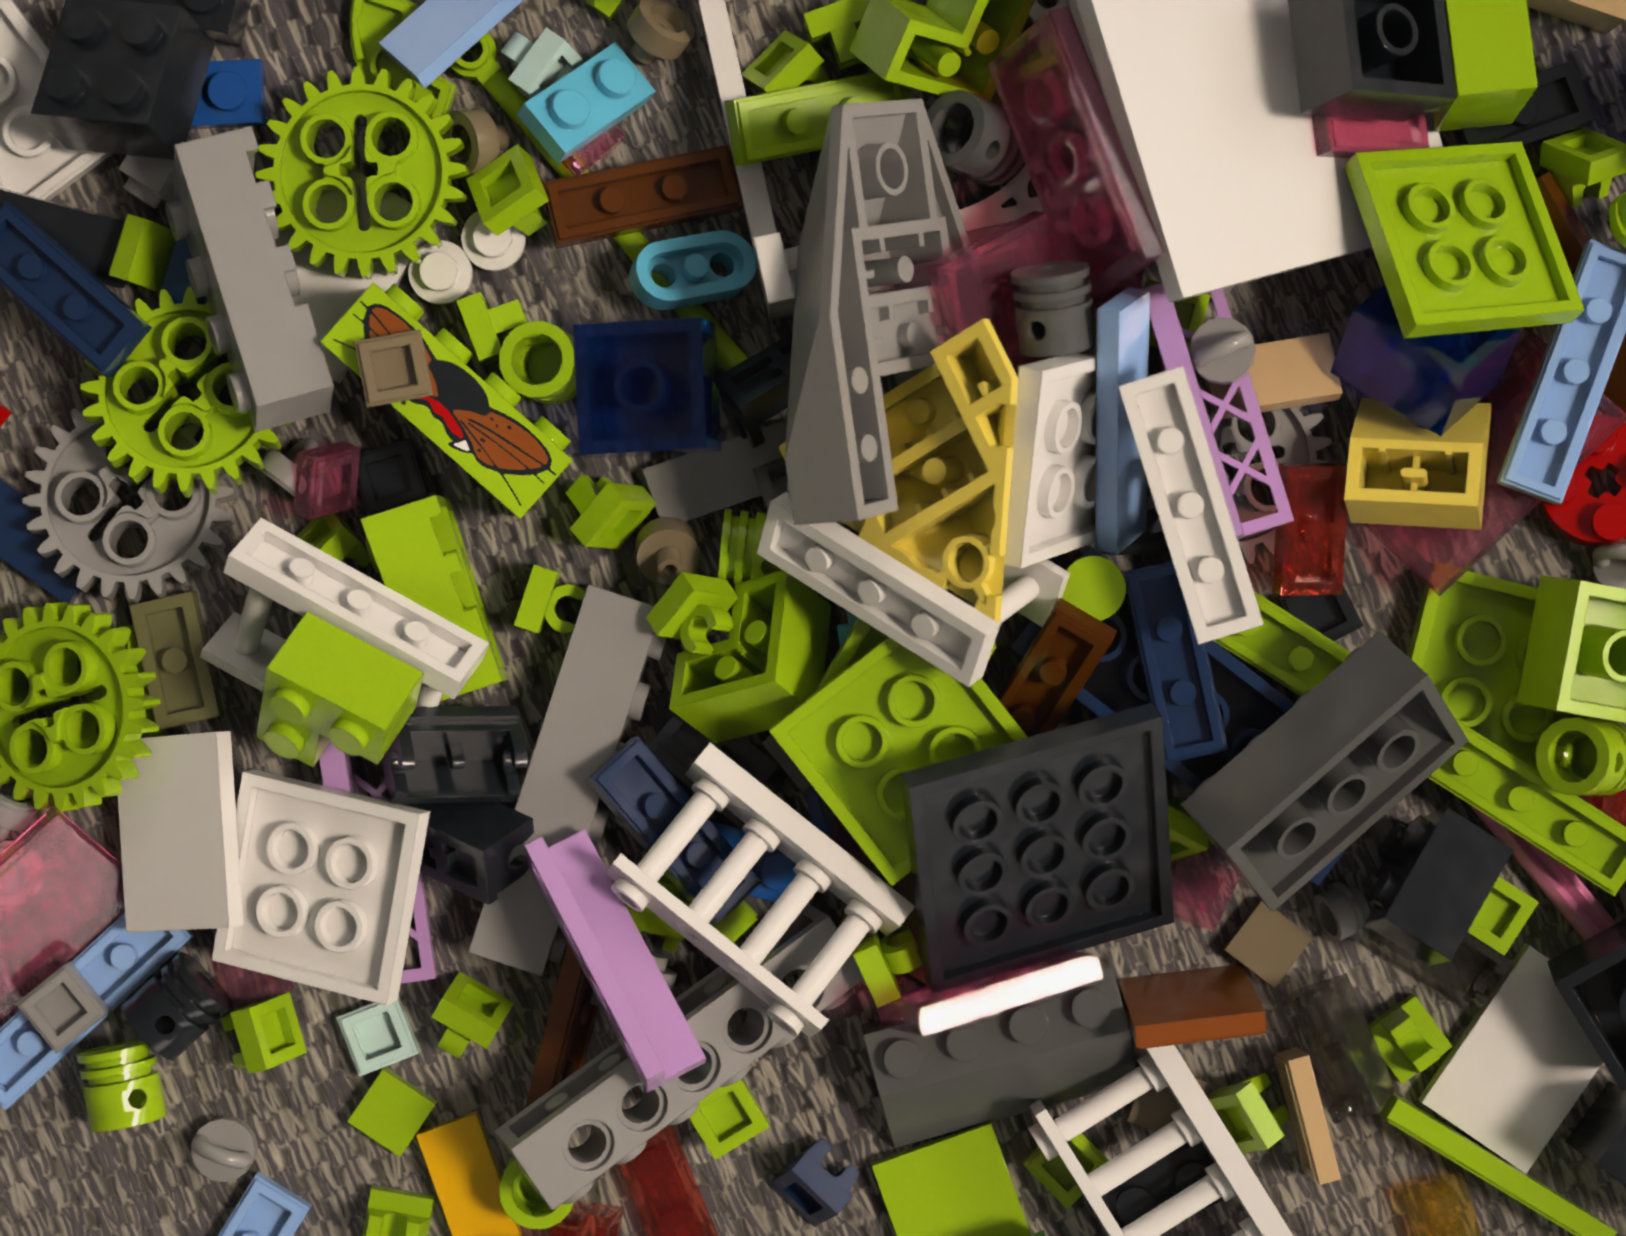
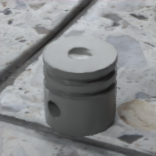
[927,90,1028,187]
[1010,260,1097,357]

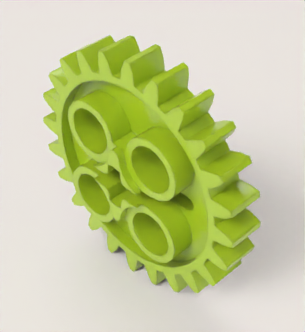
[256,66,469,279]
[80,287,292,498]
[0,602,161,812]

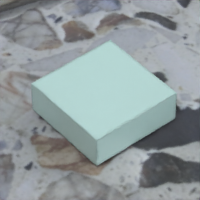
[336,996,420,1077]

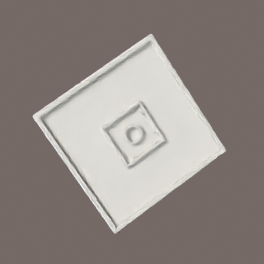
[1076,0,1443,303]

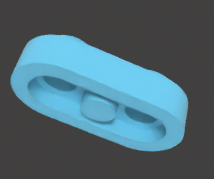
[629,230,756,310]

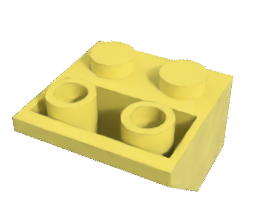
[1344,398,1492,530]

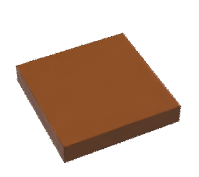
[1117,964,1267,1049]

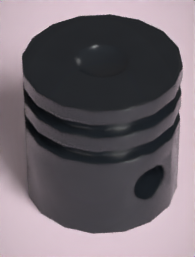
[122,952,232,1061]

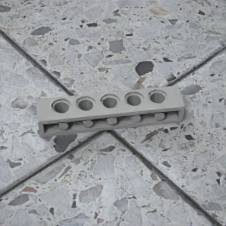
[494,904,864,1211]

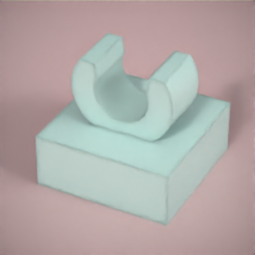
[501,27,585,100]

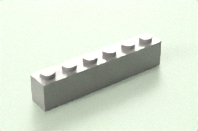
[468,585,668,976]

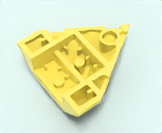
[778,319,1018,622]

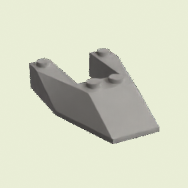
[785,98,990,525]

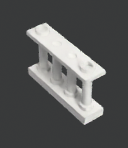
[1118,366,1264,644]
[757,492,1070,687]
[200,518,489,707]
[605,743,915,1037]
[1028,1045,1293,1236]

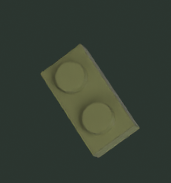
[129,591,224,730]

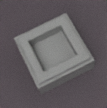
[16,961,111,1054]

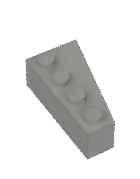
[165,126,334,432]

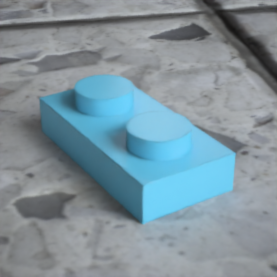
[517,42,656,164]

